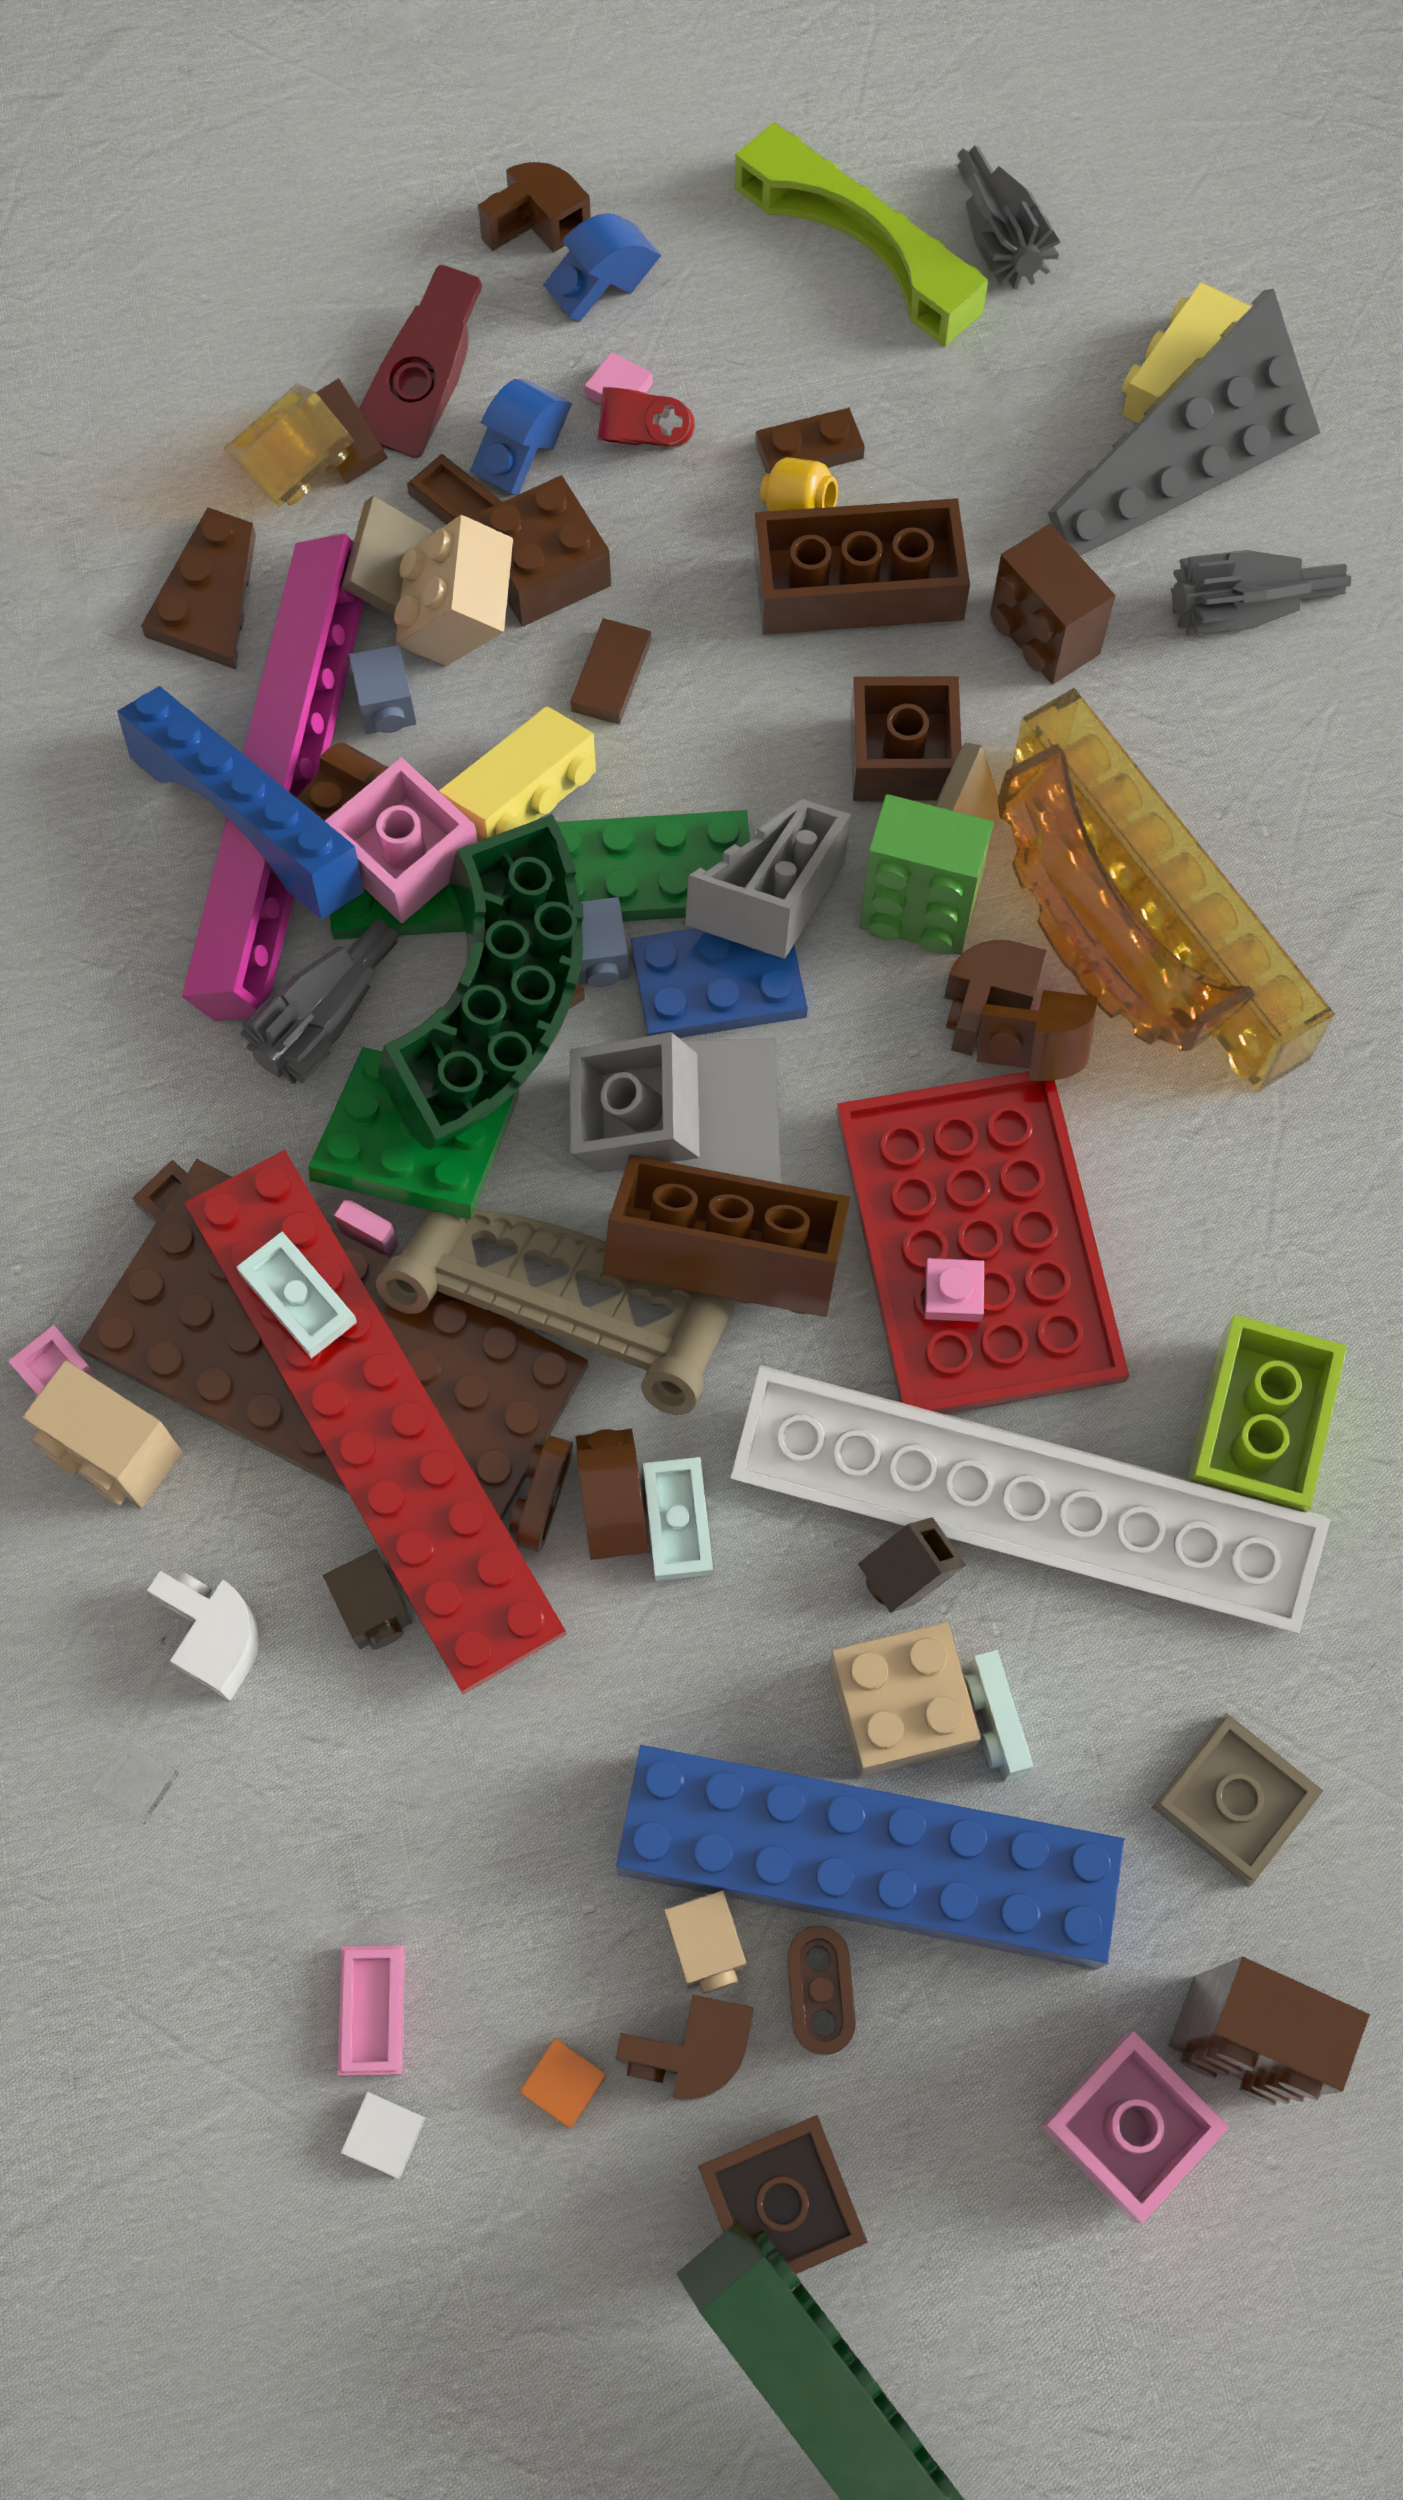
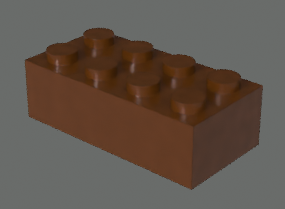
[754,498,970,635]
[602,1155,850,1317]
[1168,1956,1370,2106]

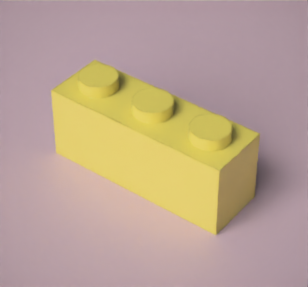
[1121,282,1252,423]
[439,706,596,842]

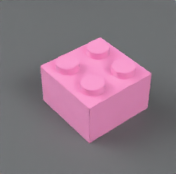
[325,757,478,923]
[1038,2031,1229,2224]

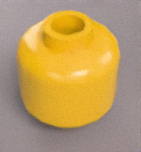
[760,457,838,511]

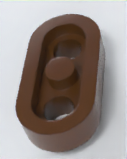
[509,1435,573,1552]
[787,1926,856,2056]

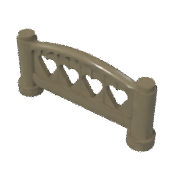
[376,1205,735,1415]

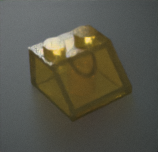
[224,384,354,507]

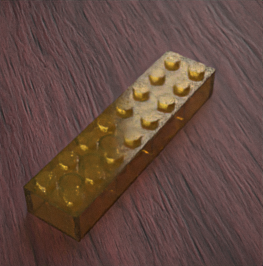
[1010,687,1335,1092]

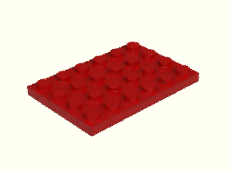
[836,1071,1129,1414]

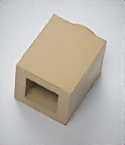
[664,1890,747,1994]

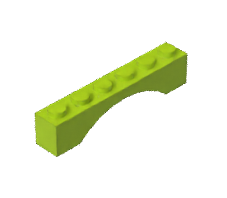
[735,122,988,347]

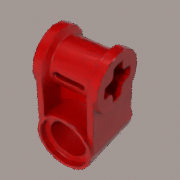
[597,387,695,447]

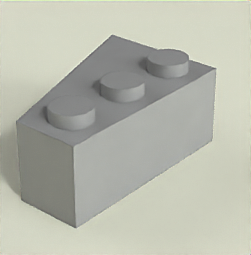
[685,798,851,959]

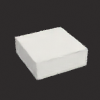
[341,2092,426,2179]

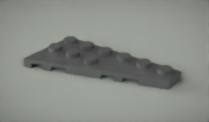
[1047,288,1321,556]

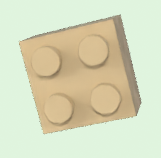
[394,515,513,666]
[22,1360,183,1508]
[829,1622,981,1779]

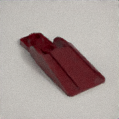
[359,264,482,458]

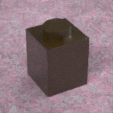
[858,1517,966,1613]
[322,1549,412,1650]

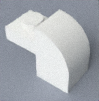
[147,1571,259,1701]

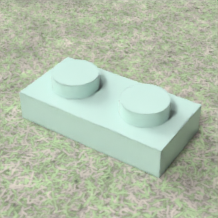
[236,1231,357,1358]
[643,1457,713,1581]
[964,1650,1034,1782]

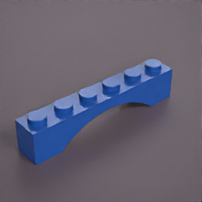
[117,686,364,920]

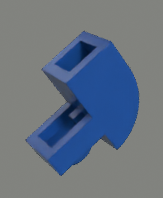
[543,213,661,322]
[470,379,572,494]

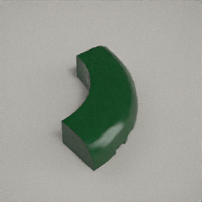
[378,814,584,1150]

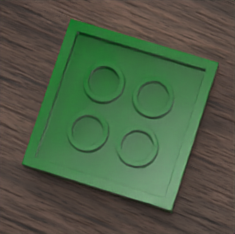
[308,1047,519,1220]

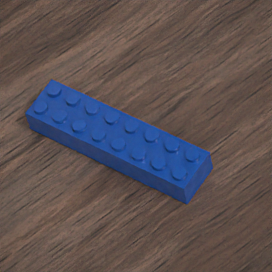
[616,1745,1125,1969]

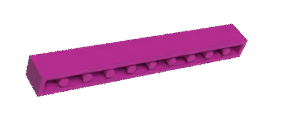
[182,533,365,1021]

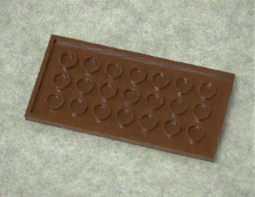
[78,1159,588,1520]

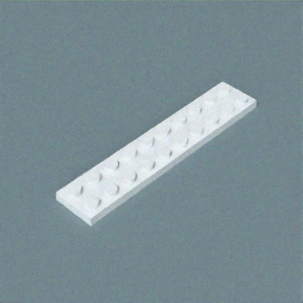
[730,1365,1331,1633]

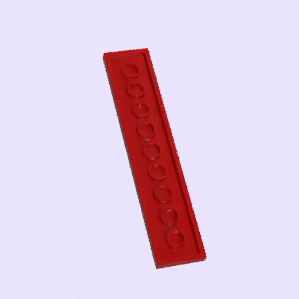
[184,1150,566,1695]

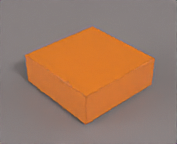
[519,2038,607,2129]

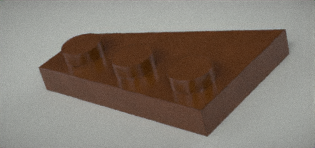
[141,507,256,670]

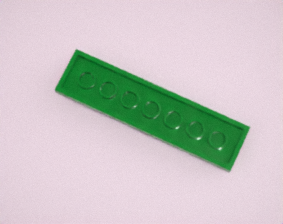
[330,810,750,940]

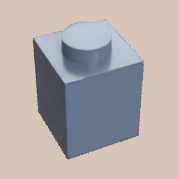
[349,644,417,734]
[578,897,629,987]

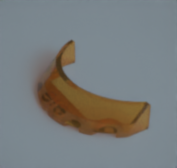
[997,743,1257,1052]

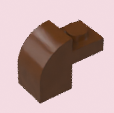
[478,162,591,253]
[297,742,389,821]
[944,940,1047,1056]
[976,990,1098,1081]
[576,1428,649,1560]
[615,1994,754,2101]

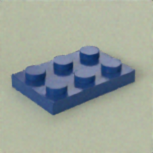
[630,928,808,1038]

